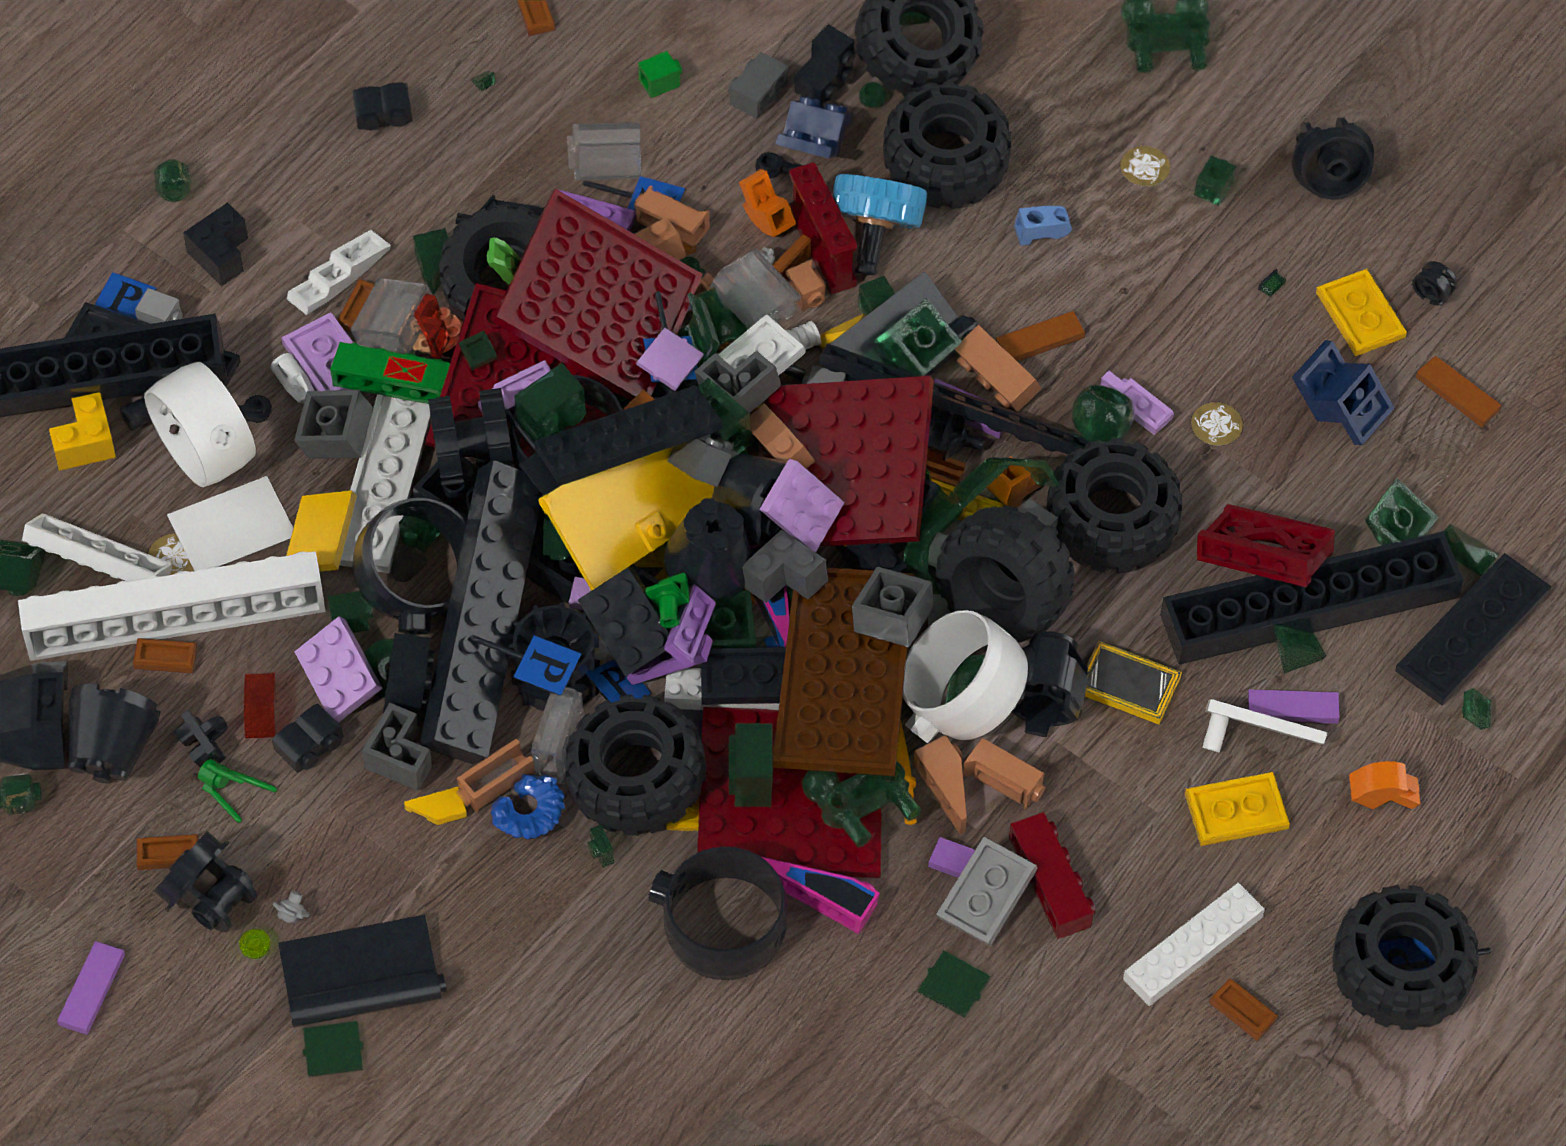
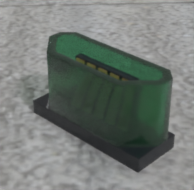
[1258,269,1287,297]

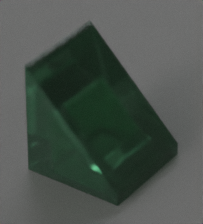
[471,72,495,92]

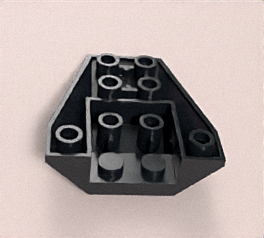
[0,661,68,771]

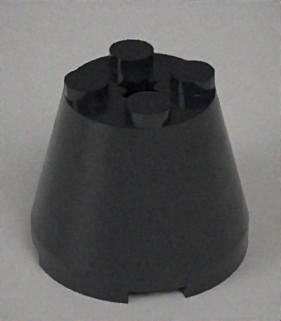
[712,454,788,546]
[663,498,753,599]
[68,684,161,784]

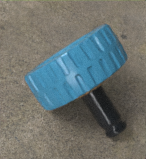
[832,174,927,276]

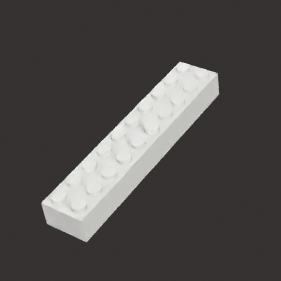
[18,551,326,661]

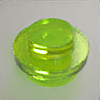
[239,929,270,959]

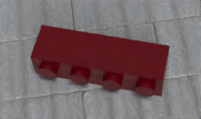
[1009,812,1096,939]

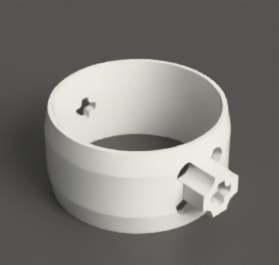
[145,362,256,487]
[903,610,1028,743]

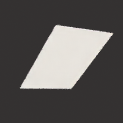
[167,476,293,571]

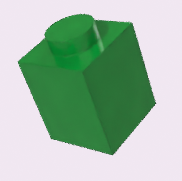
[638,51,682,99]

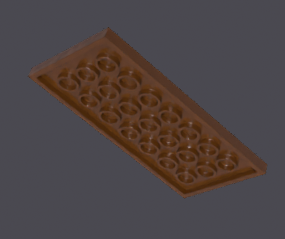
[772,568,914,776]

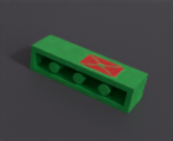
[330,342,450,404]

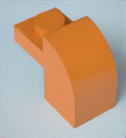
[739,169,796,237]
[986,456,1046,507]
[1349,761,1420,809]

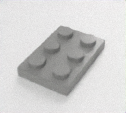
[936,837,1038,946]

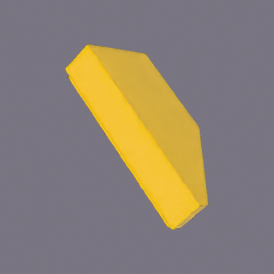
[404,787,467,825]

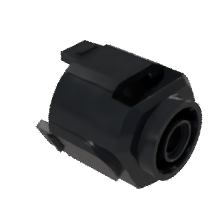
[1011,631,1088,738]

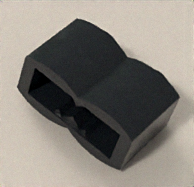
[352,82,413,131]
[272,703,344,773]

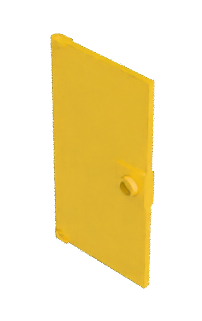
[539,446,714,591]

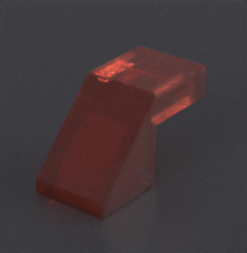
[413,294,450,359]
[244,672,277,739]

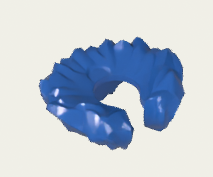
[491,774,565,840]

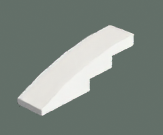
[287,230,391,315]

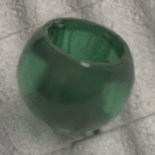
[1072,384,1135,443]

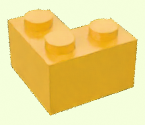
[49,392,116,471]

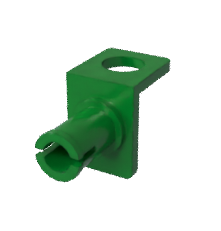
[645,573,690,628]

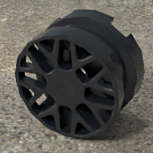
[1412,261,1458,306]

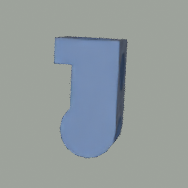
[1014,206,1072,246]

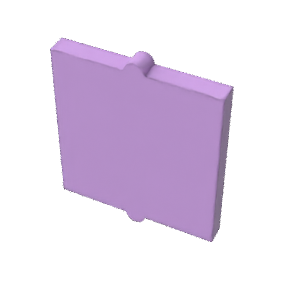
[636,328,704,391]

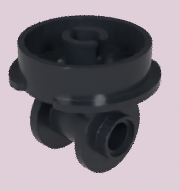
[1291,117,1374,200]
[154,831,257,932]

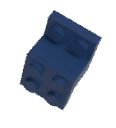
[775,96,854,158]
[1292,340,1395,445]

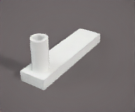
[1202,699,1327,753]

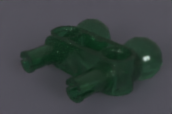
[1121,0,1210,73]
[802,762,922,847]

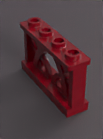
[789,163,857,295]
[1197,504,1335,587]

